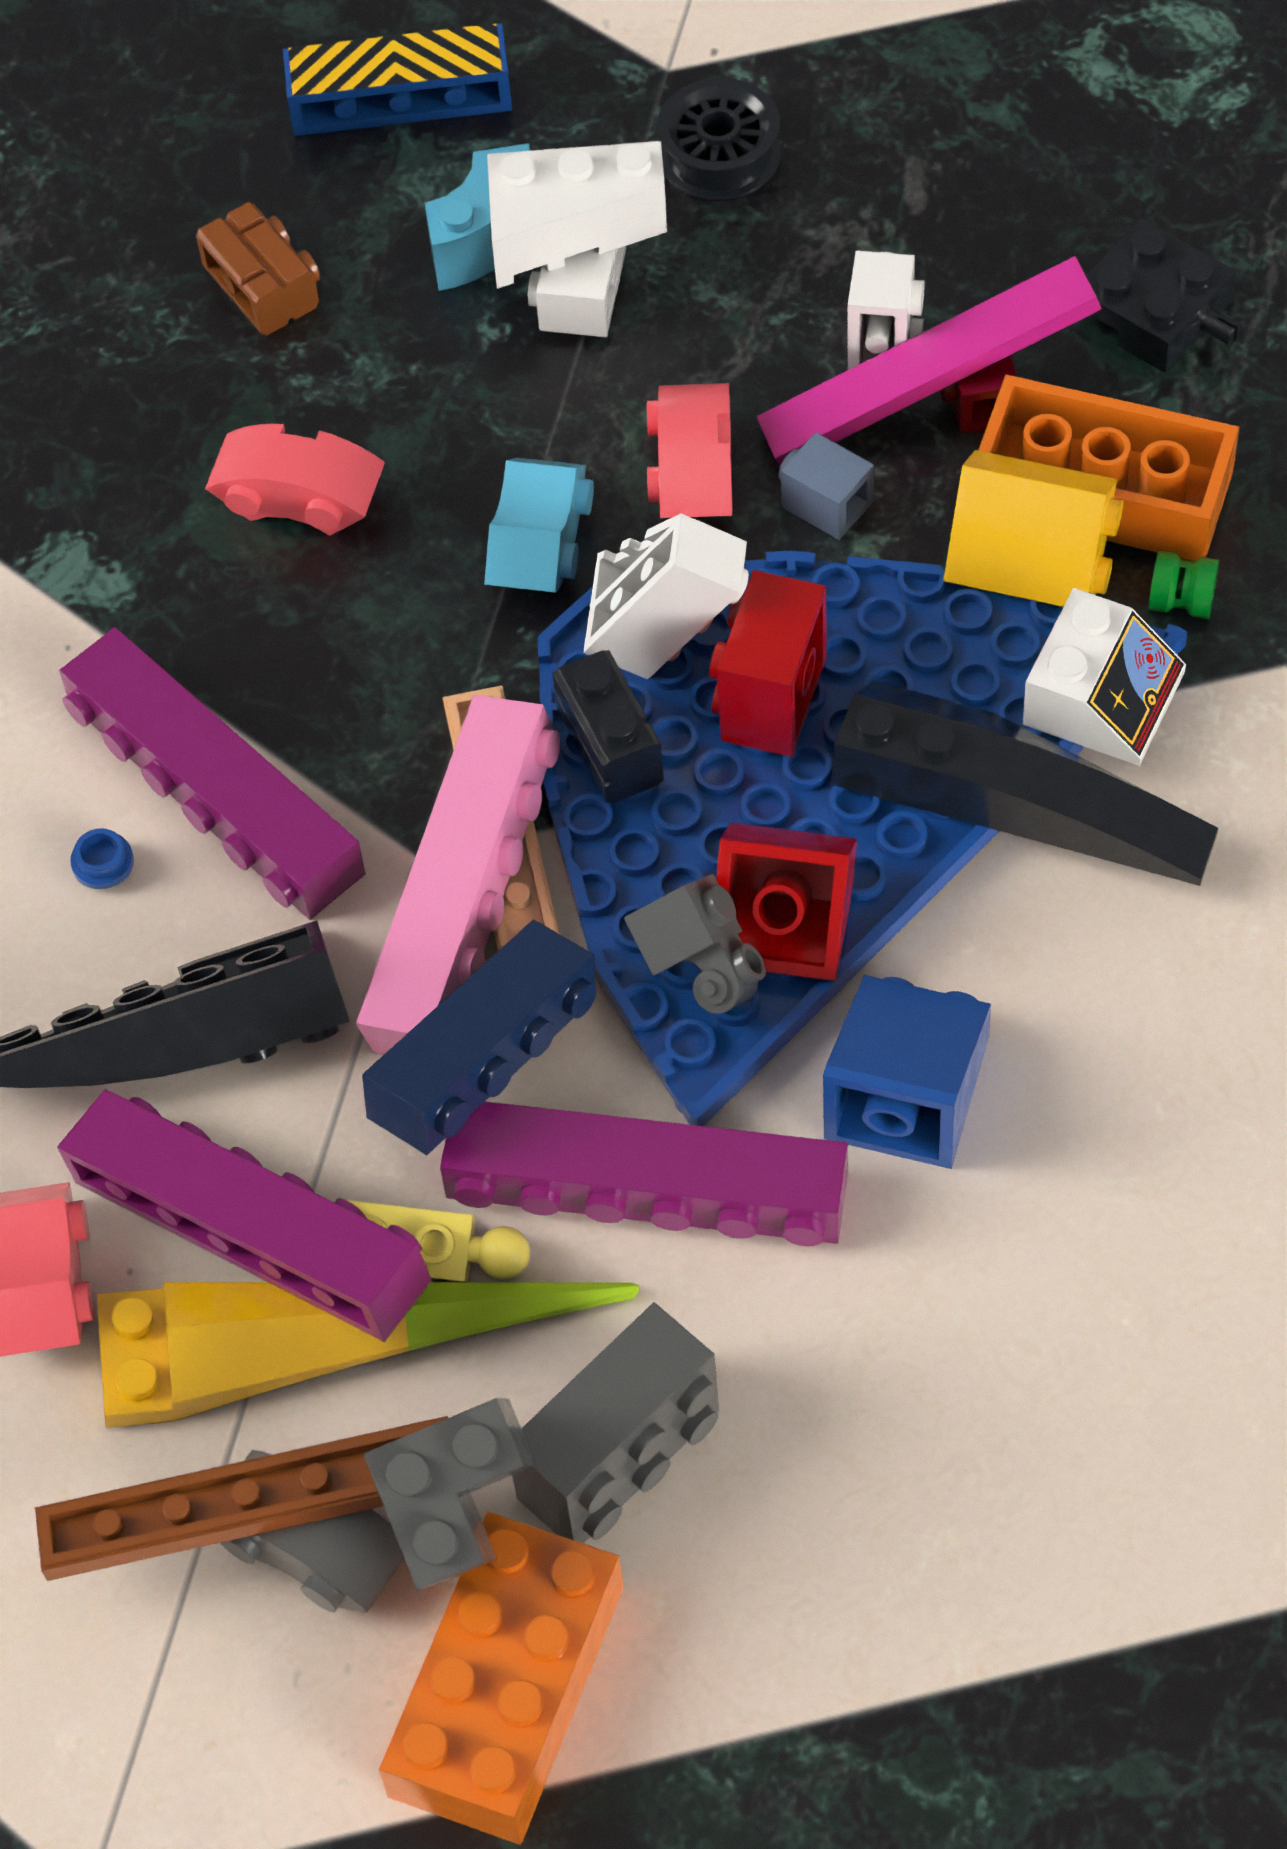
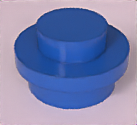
[70,828,134,889]

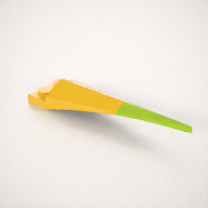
[97,1282,640,1428]

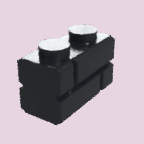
[552,650,664,803]

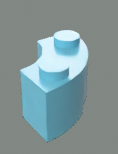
[425,143,530,291]
[484,458,594,592]

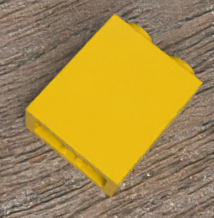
[944,450,1123,607]

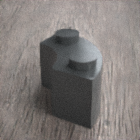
[221,1450,404,1612]

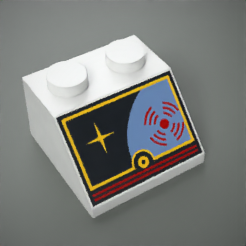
[1023,588,1186,766]

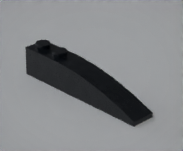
[834,680,1218,886]
[0,920,350,1088]

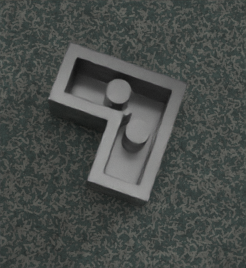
[364,1398,536,1590]

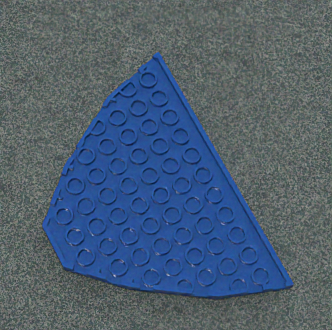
[537,551,1187,1126]

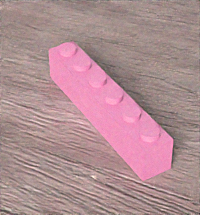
[356,695,560,1055]

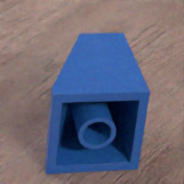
[823,975,991,1169]

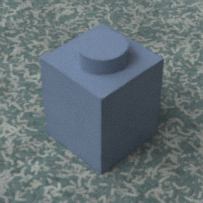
[779,432,874,540]

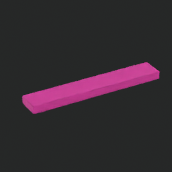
[756,256,1102,467]

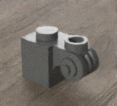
[624,873,766,1014]

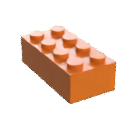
[978,375,1239,561]
[379,1511,624,1845]

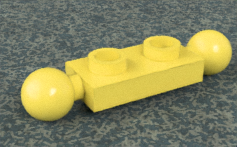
[347,1200,530,1282]

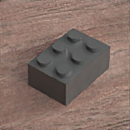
[512,1302,719,1544]

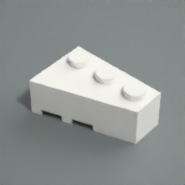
[487,141,667,289]
[583,513,749,679]

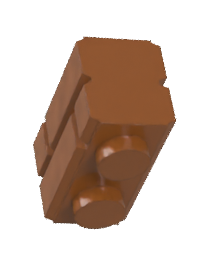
[196,202,320,336]

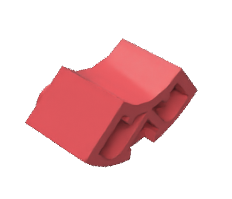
[647,383,733,518]
[205,424,385,536]
[0,1182,95,1357]

